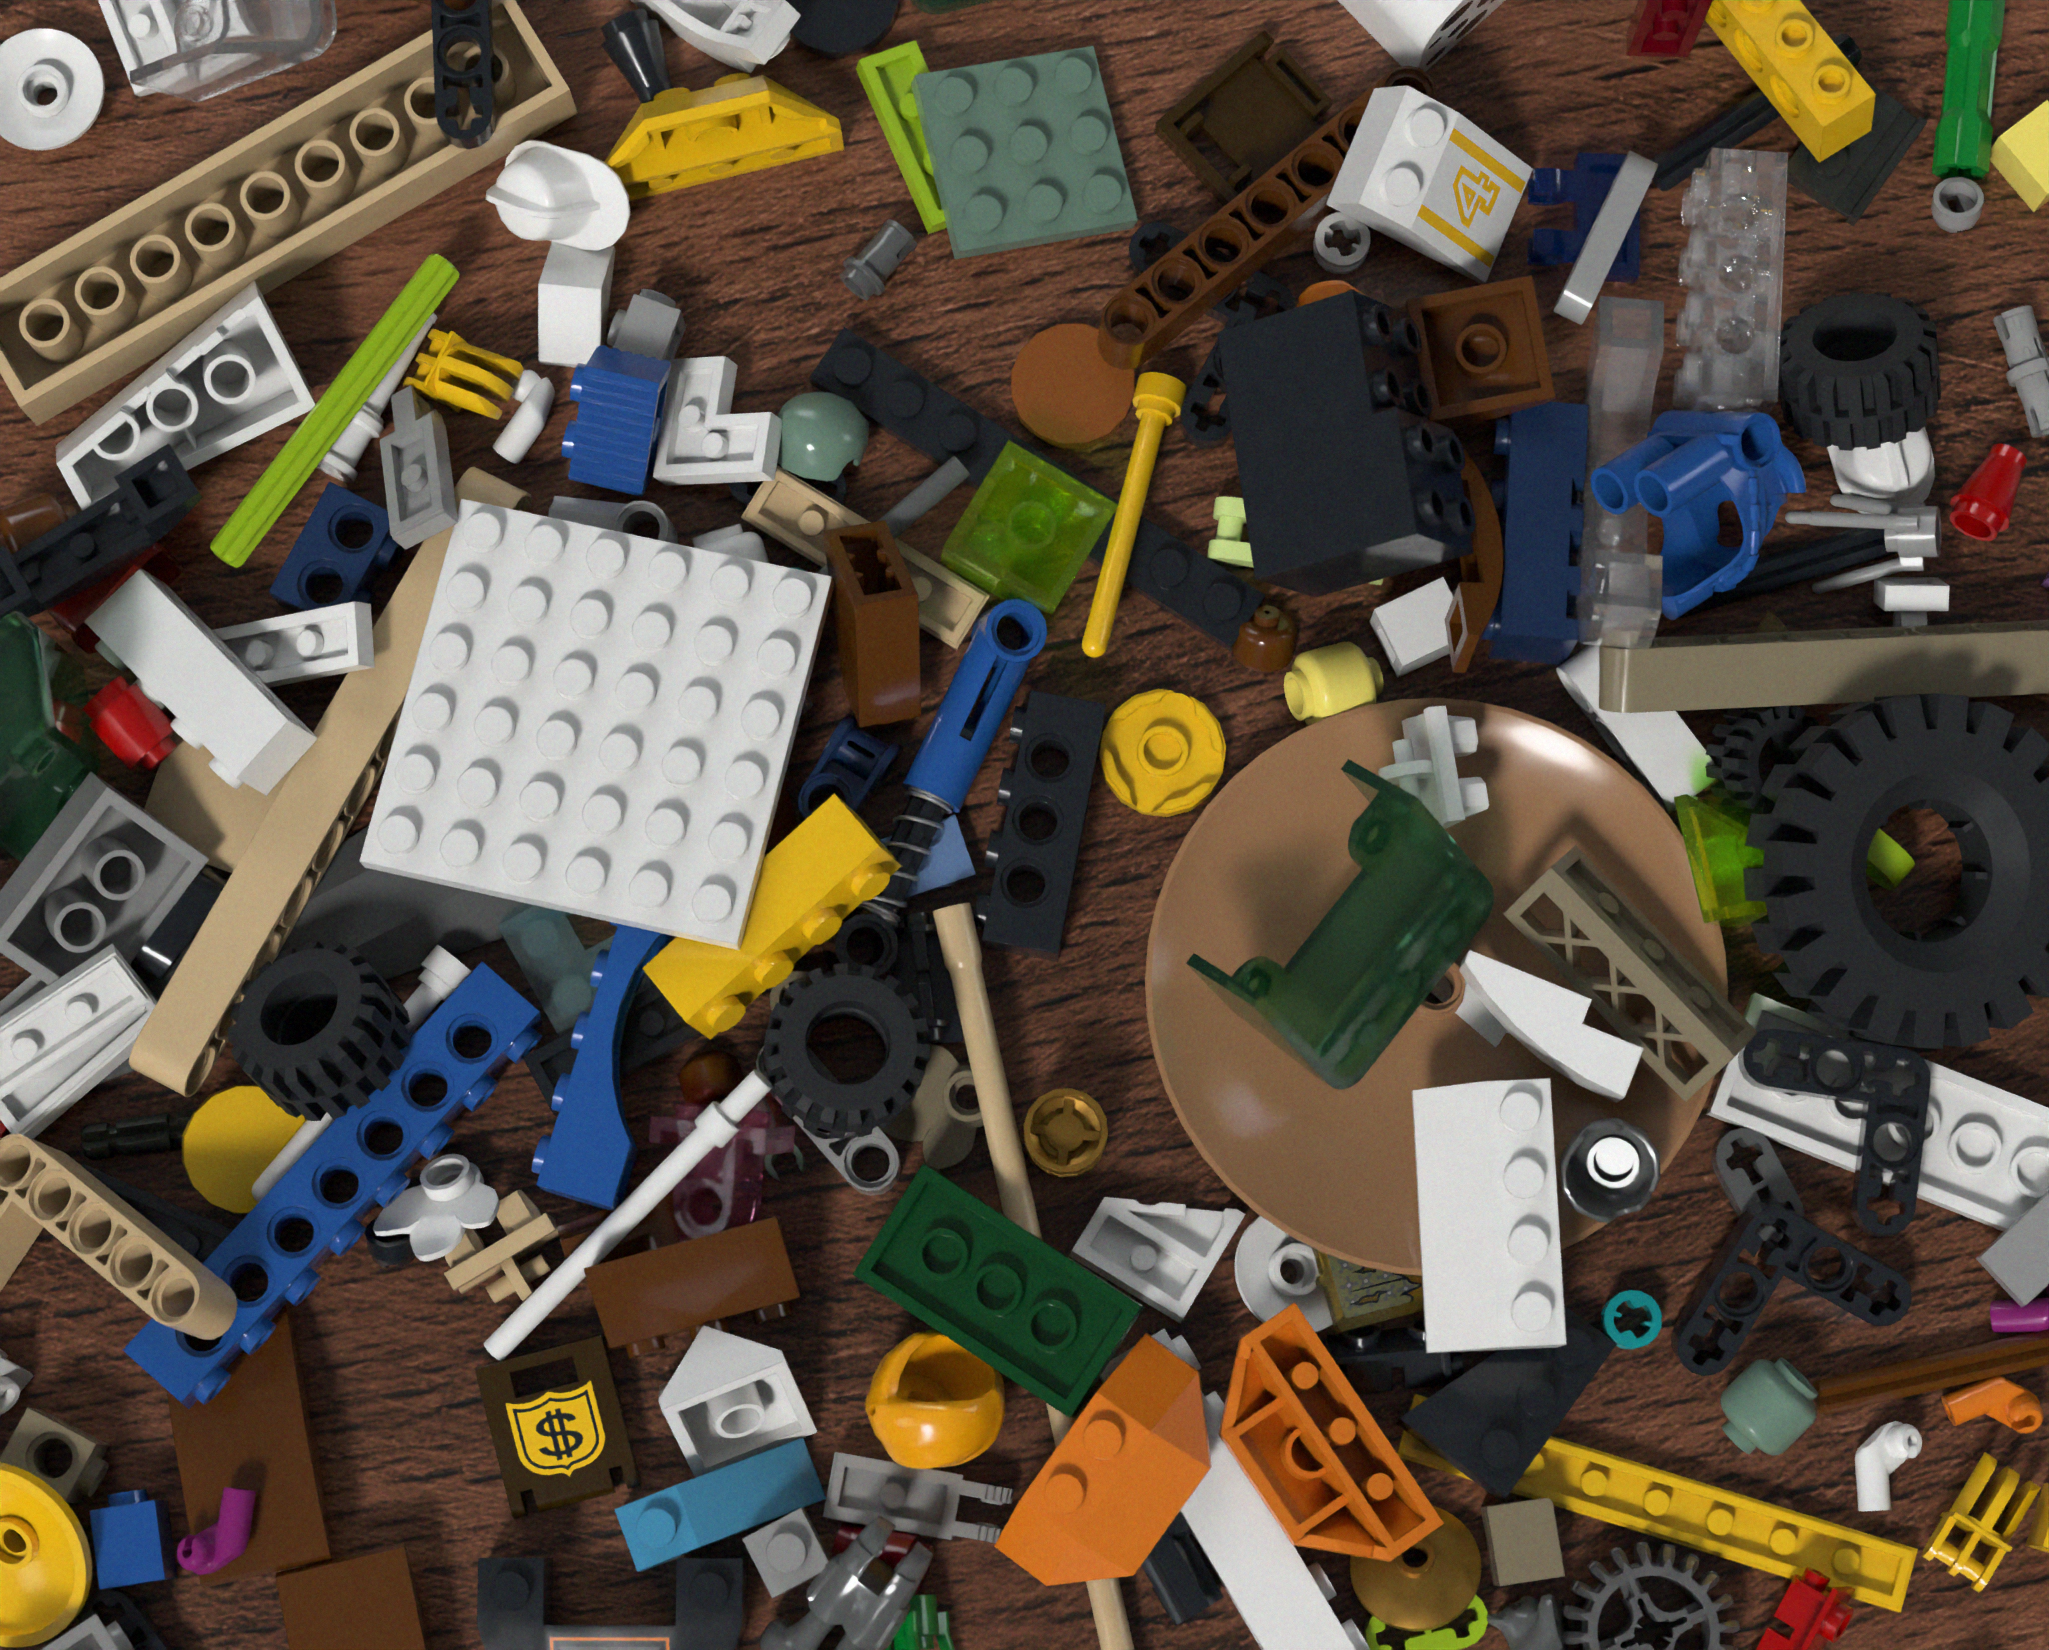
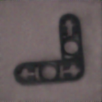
[1128,222,1295,449]
[1738,1029,1931,1237]
[1671,1200,1912,1376]

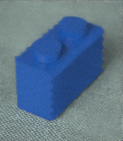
[561,345,671,497]

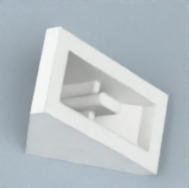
[538,242,615,368]

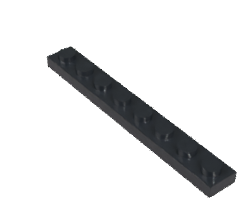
[809,327,1266,652]

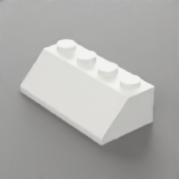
[1412,1078,1566,1353]

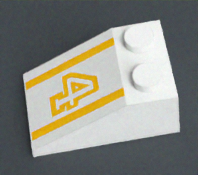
[1326,85,1533,283]

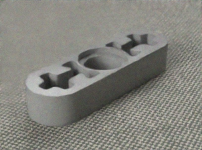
[1553,151,1658,325]

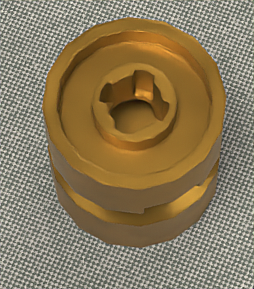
[1024,1088,1108,1179]

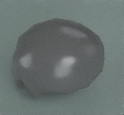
[1560,1118,1661,1223]

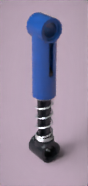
[822,599,1047,977]

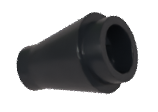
[601,8,674,104]

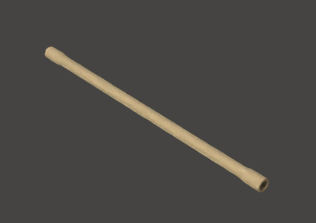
[933,903,1135,1650]

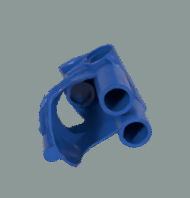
[1590,410,1807,620]

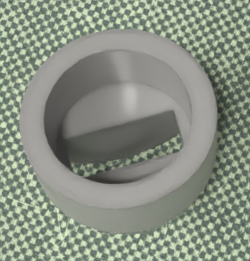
[1931,177,1984,233]

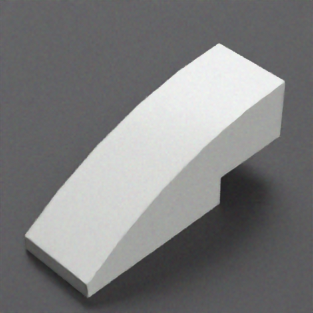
[1459,950,1644,1103]

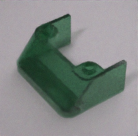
[0,611,101,863]
[1186,759,1495,1090]

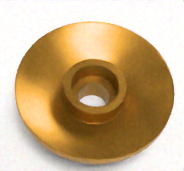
[1350,1506,1481,1631]

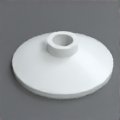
[0,28,105,150]
[1234,1216,1344,1332]

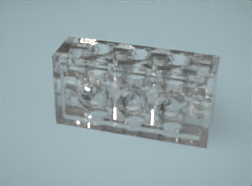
[1673,148,1788,415]

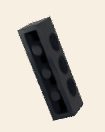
[974,690,1106,962]

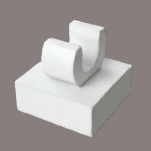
[1873,577,1950,627]

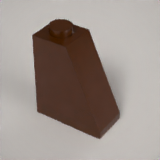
[823,520,921,727]

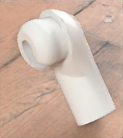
[1855,1421,1922,1511]

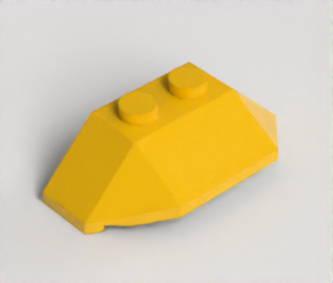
[604,73,844,201]

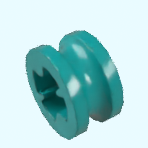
[1600,1290,1662,1350]

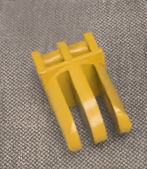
[403,329,524,420]
[1922,1452,2041,1592]

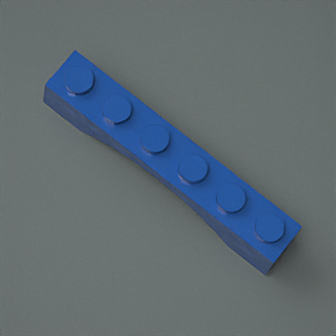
[532,922,675,1211]

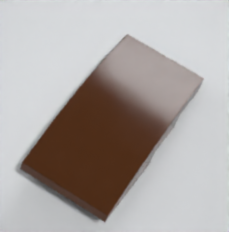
[1396,275,1556,429]
[166,1298,333,1588]
[275,1542,434,1650]

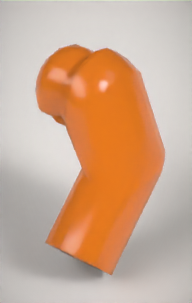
[1941,1376,2044,1434]

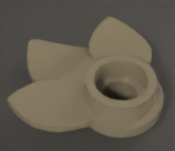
[878,1044,984,1170]

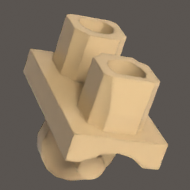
[444,1189,559,1303]

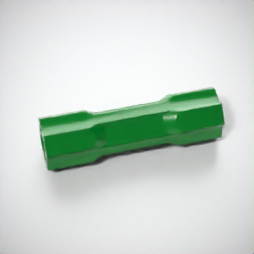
[1932,0,2005,181]

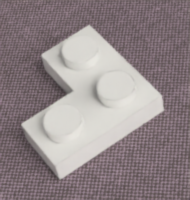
[653,356,782,486]

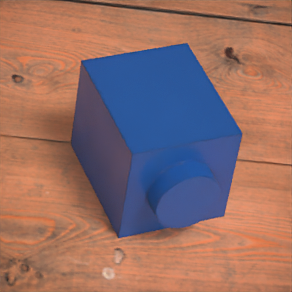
[90,1489,178,1590]

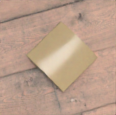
[144,733,294,873]

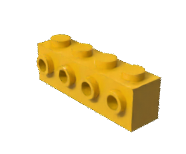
[642,794,901,1040]

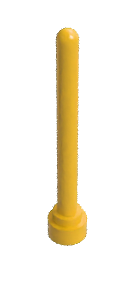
[1082,372,1187,658]

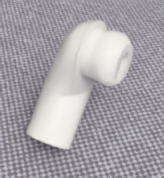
[492,370,555,464]

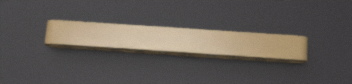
[129,466,532,1097]

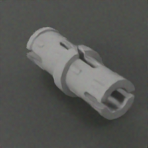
[1993,306,2049,438]

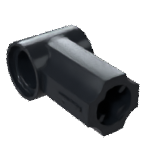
[1141,1511,1224,1625]

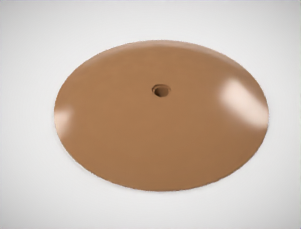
[1145,698,1728,1276]

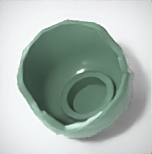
[777,391,869,481]

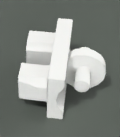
[1378,705,1489,834]

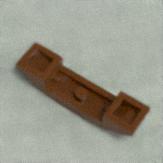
[1445,446,1503,673]

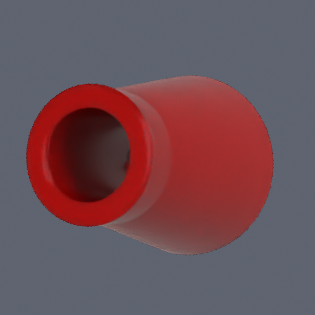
[1949,444,2027,541]

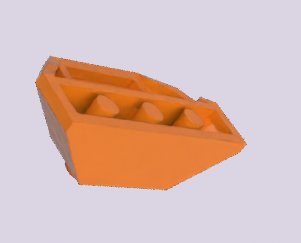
[1218,1302,1444,1562]
[994,1333,1212,1586]

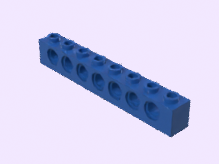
[123,961,543,1409]

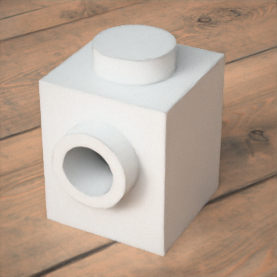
[1370,577,1456,678]

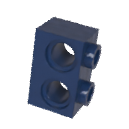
[269,481,404,613]

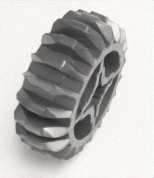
[1562,1542,1740,1650]

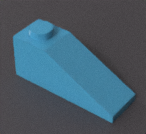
[614,1438,826,1572]

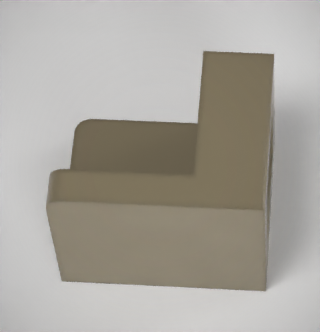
[1481,1498,1565,1586]

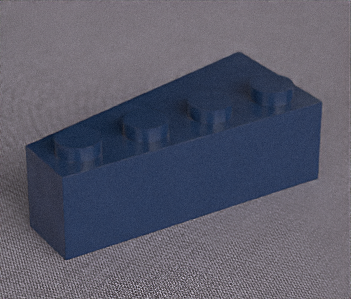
[1482,402,1589,665]

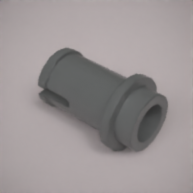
[840,219,917,300]

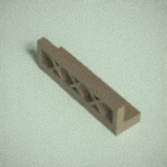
[1504,845,1758,1102]

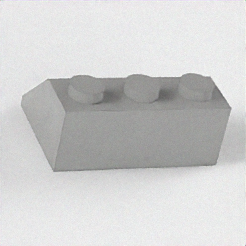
[0,772,209,985]

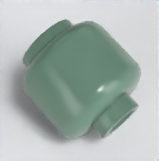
[1720,1358,1819,1456]

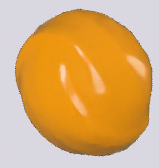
[865,1329,1006,1469]

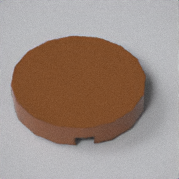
[1011,323,1135,449]

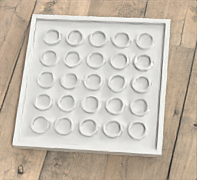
[359,499,834,950]

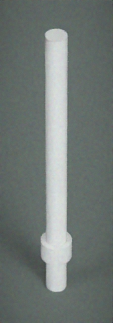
[484,1069,773,1361]

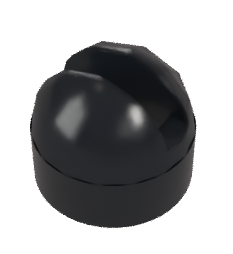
[365,1217,416,1268]

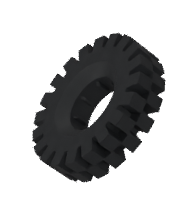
[1743,693,2049,1049]

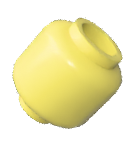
[1284,642,1384,726]

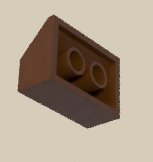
[584,1217,803,1359]

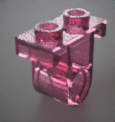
[649,1103,795,1238]

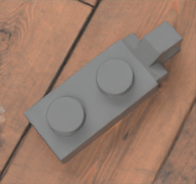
[380,385,458,549]

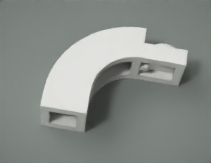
[631,0,801,73]

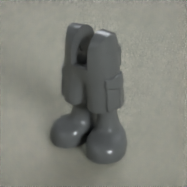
[759,1516,933,1650]

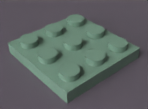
[911,46,1138,259]

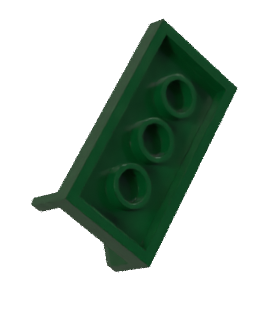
[853,1164,1144,1418]

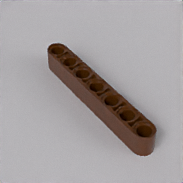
[1097,66,1437,370]

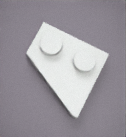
[1069,1197,1246,1323]

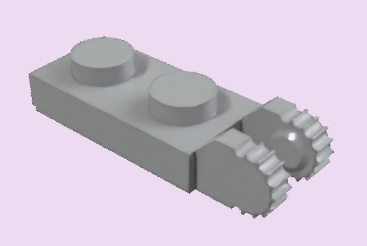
[823,1452,1014,1543]

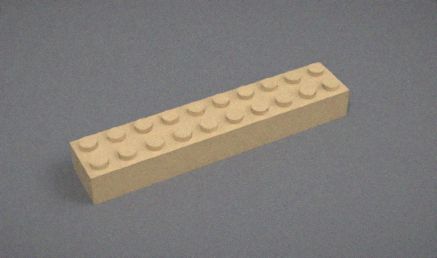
[0,0,578,426]

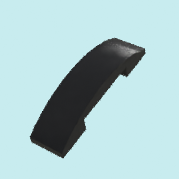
[0,443,203,628]

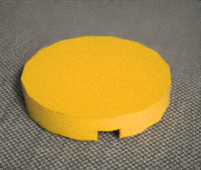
[1099,689,1226,817]
[182,1085,306,1213]

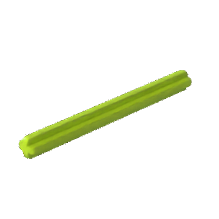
[210,253,459,568]

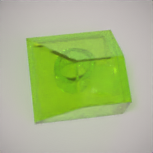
[940,440,1118,614]
[1674,794,1768,929]

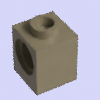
[0,1407,110,1503]

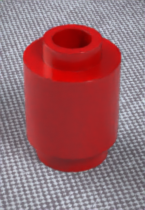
[83,676,178,772]

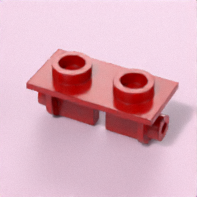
[1756,1566,1855,1650]

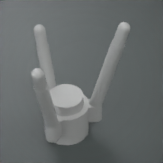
[1785,494,1942,594]

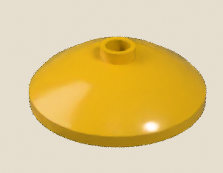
[0,1462,92,1648]

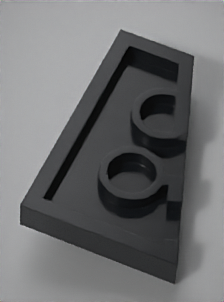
[1396,1306,1617,1503]

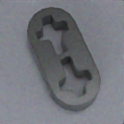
[1711,1128,1805,1245]

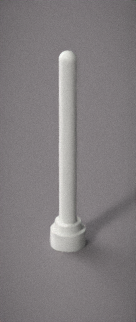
[252,945,472,1202]

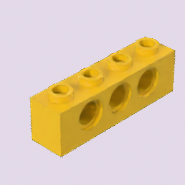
[1705,0,1876,163]

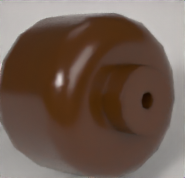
[1233,605,1297,673]
[678,1050,744,1115]

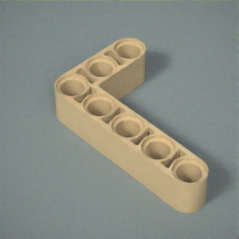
[0,1134,237,1340]

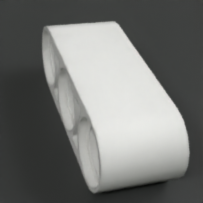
[1556,631,1717,815]

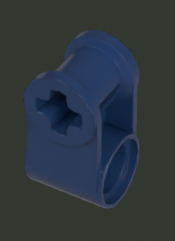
[798,714,903,823]

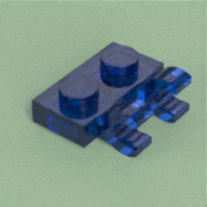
[1527,152,1640,283]

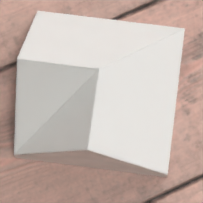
[658,1325,817,1478]

